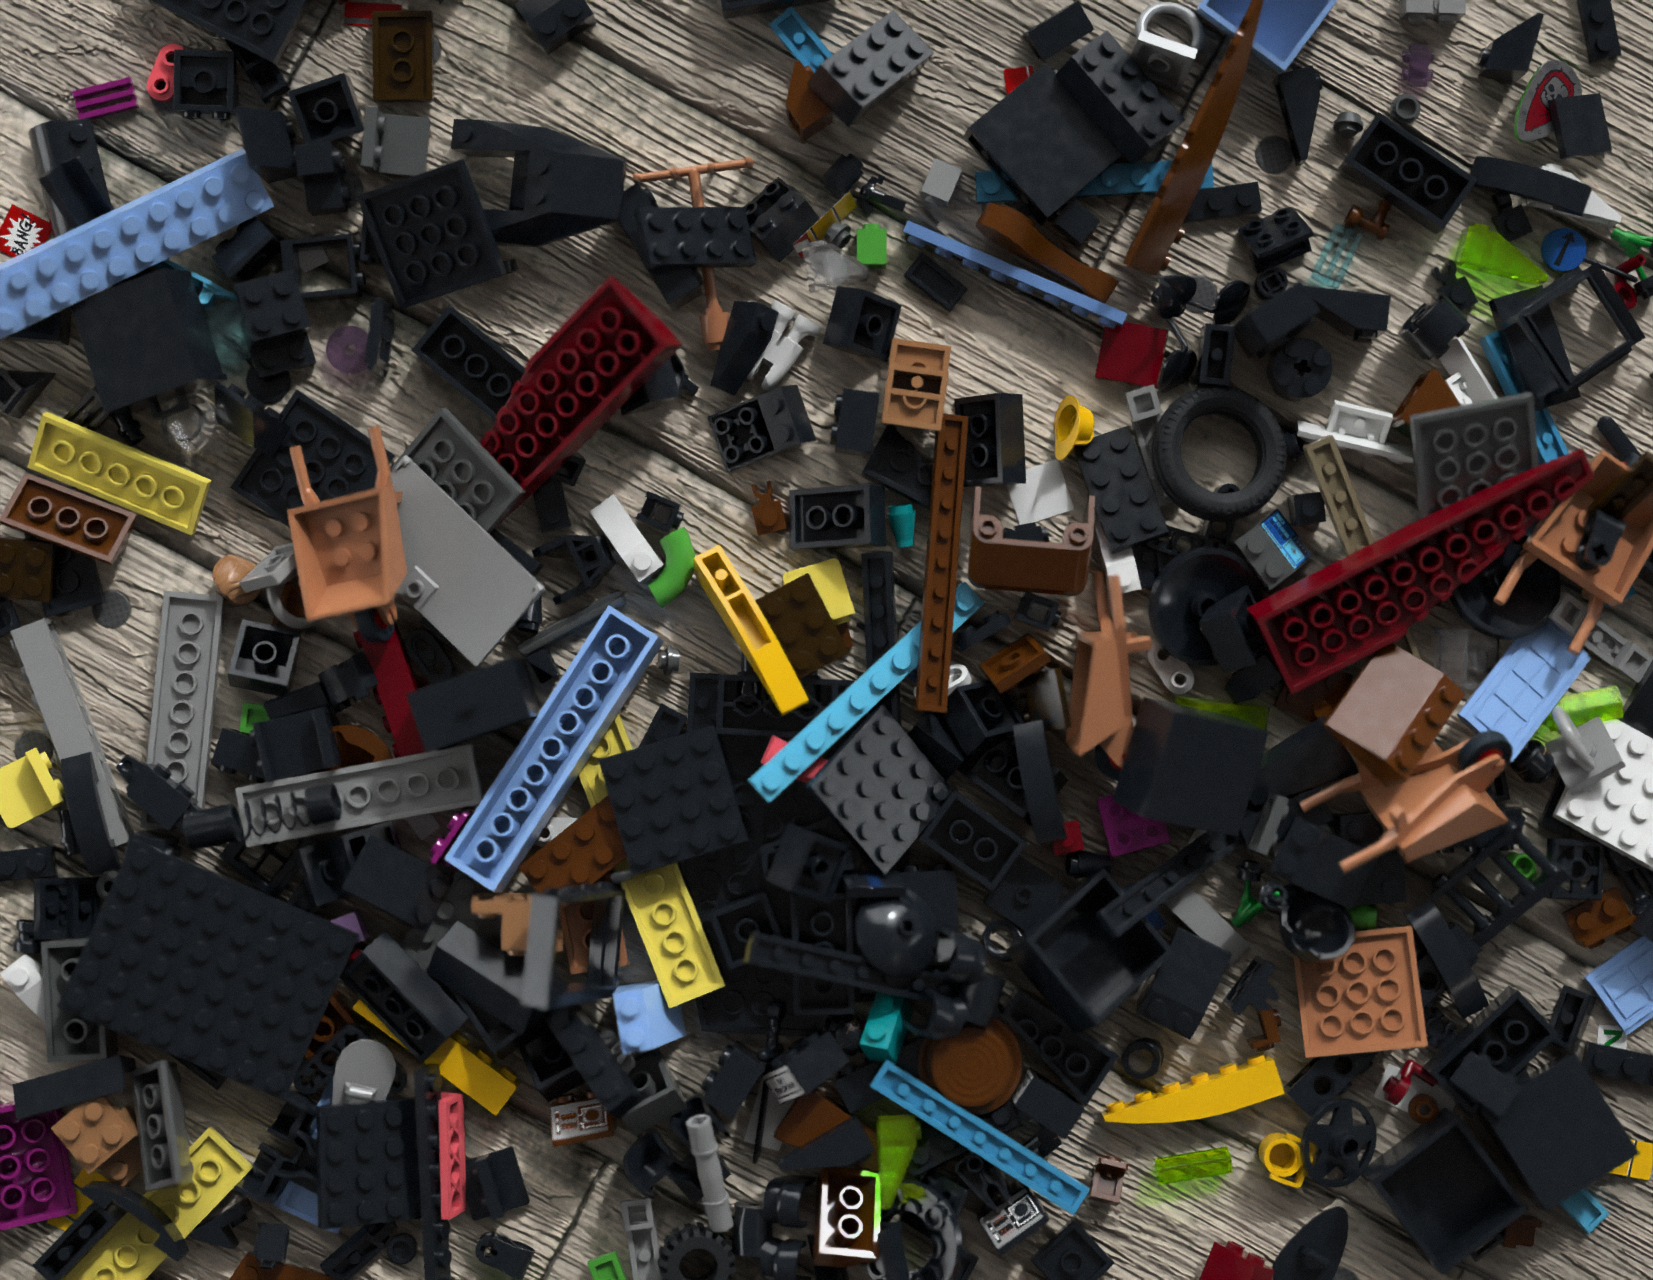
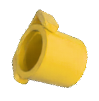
[1258,1132,1316,1188]

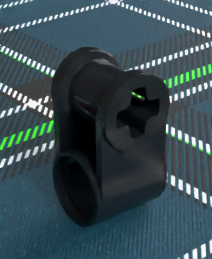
[1575,509,1625,571]
[475,1232,535,1279]

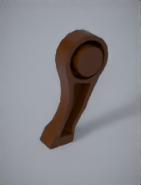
[976,203,1119,304]

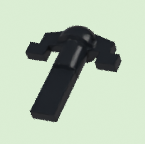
[860,174,906,215]

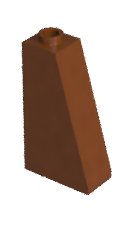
[773,1088,898,1172]

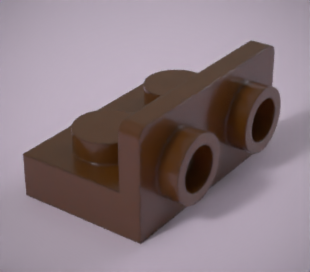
[1561,886,1637,949]

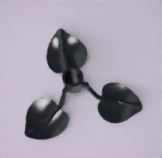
[1151,274,1250,393]

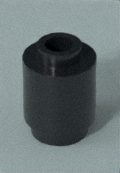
[821,153,864,199]

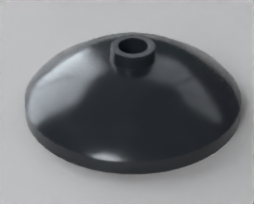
[854,890,939,978]

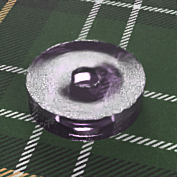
[326,326,368,374]

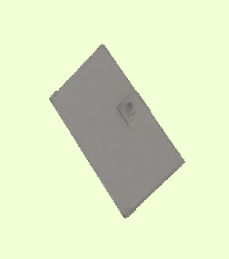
[391,455,546,667]

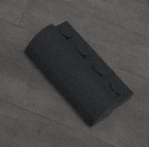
[28,118,111,238]

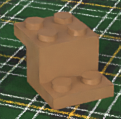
[881,338,951,432]
[471,892,563,956]
[51,1096,143,1186]

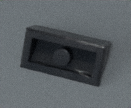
[1550,985,1597,1053]

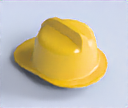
[1054,396,1094,460]

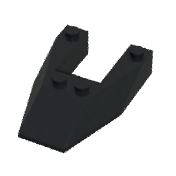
[451,119,627,247]

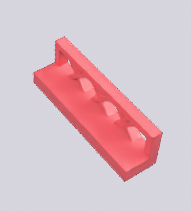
[438,1091,467,1220]

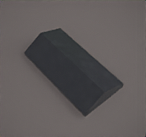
[426,920,556,1035]

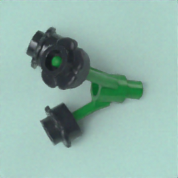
[1610,228,1653,300]
[1231,860,1305,928]

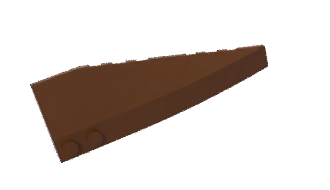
[1124,0,1263,275]

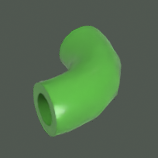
[647,527,695,608]

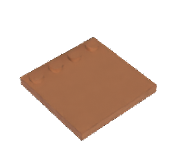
[1293,926,1428,1059]

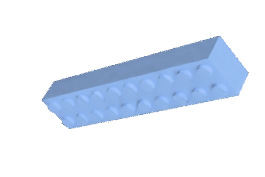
[0,149,274,339]
[444,605,664,893]

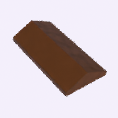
[0,472,137,565]

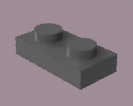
[1248,792,1289,855]

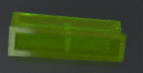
[1544,685,1624,732]
[1154,1146,1233,1185]

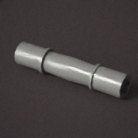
[687,1114,733,1232]

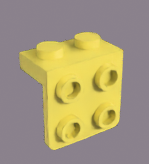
[783,558,855,625]
[0,748,65,829]

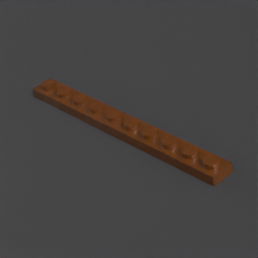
[914,413,968,713]

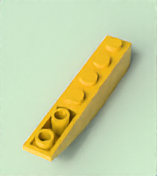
[693,544,809,716]
[1100,1053,1285,1124]

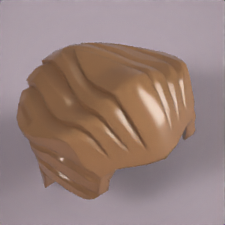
[212,554,262,607]

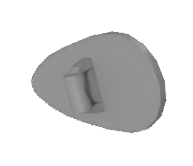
[332,1039,396,1105]

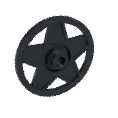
[1300,1098,1377,1188]

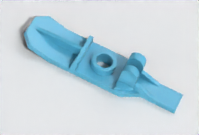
[153,259,238,308]

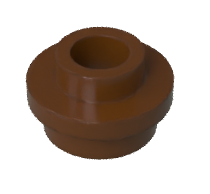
[1408,1094,1438,1124]

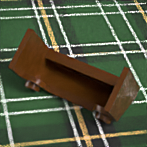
[967,486,1095,596]

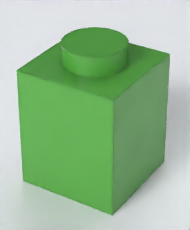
[856,224,887,269]

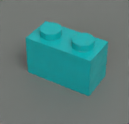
[860,991,913,1065]

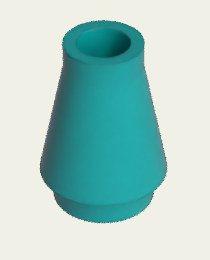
[887,503,916,548]

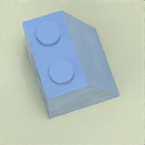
[613,979,686,1054]

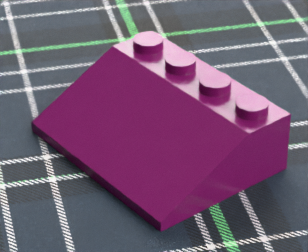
[0,1102,78,1231]

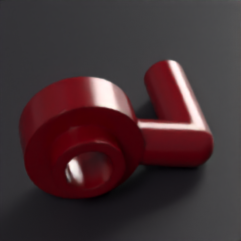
[1613,254,1646,310]
[1382,1059,1436,1105]

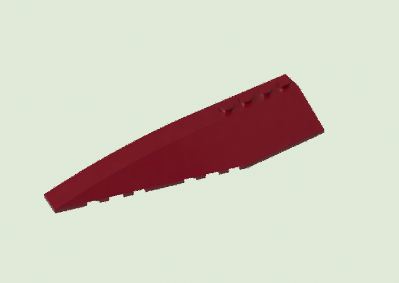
[480,276,682,528]
[1247,449,1594,694]

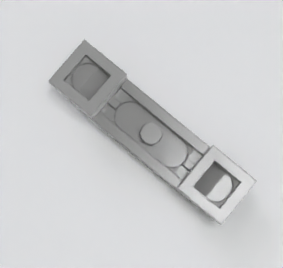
[1125,384,1173,507]
[1549,592,1653,683]
[1163,885,1250,967]
[621,1197,662,1280]

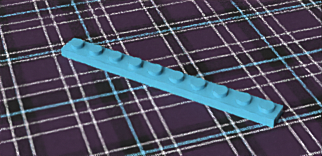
[747,582,984,803]

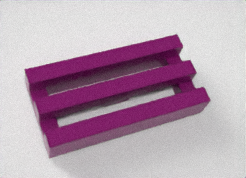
[72,77,139,120]

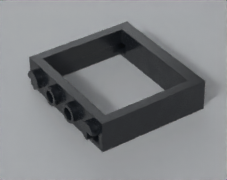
[521,881,626,1009]

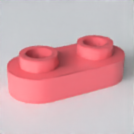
[147,44,185,103]

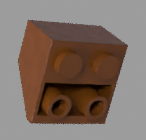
[786,60,833,142]

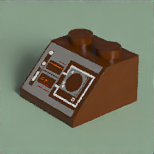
[550,1090,617,1147]

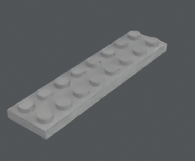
[140,590,226,832]
[235,744,483,847]

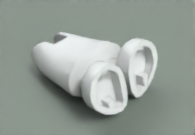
[746,299,822,392]

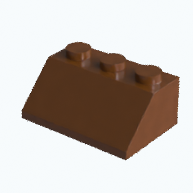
[813,1167,882,1268]

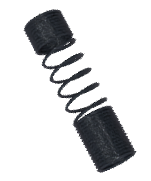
[183,782,342,851]

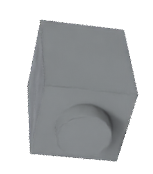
[920,158,962,209]

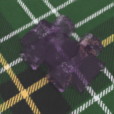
[1401,44,1434,87]

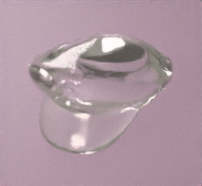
[158,393,230,456]

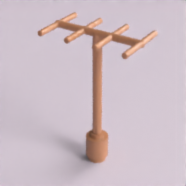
[632,157,754,351]

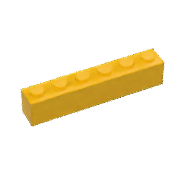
[352,999,521,1116]

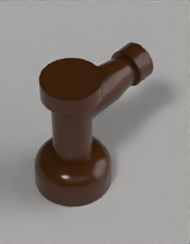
[1343,200,1392,241]

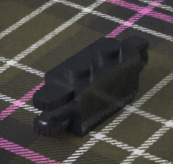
[116,754,202,831]

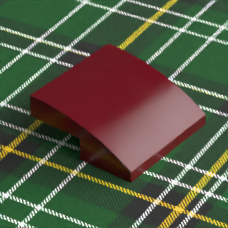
[1095,322,1169,389]

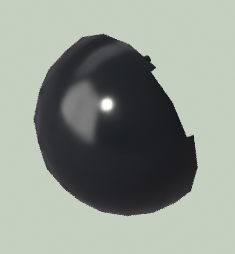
[1279,891,1355,963]

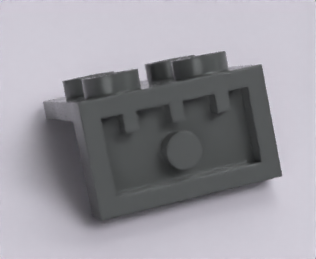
[360,106,431,177]

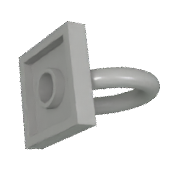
[1130,2,1205,92]
[239,542,321,629]
[1545,706,1626,795]

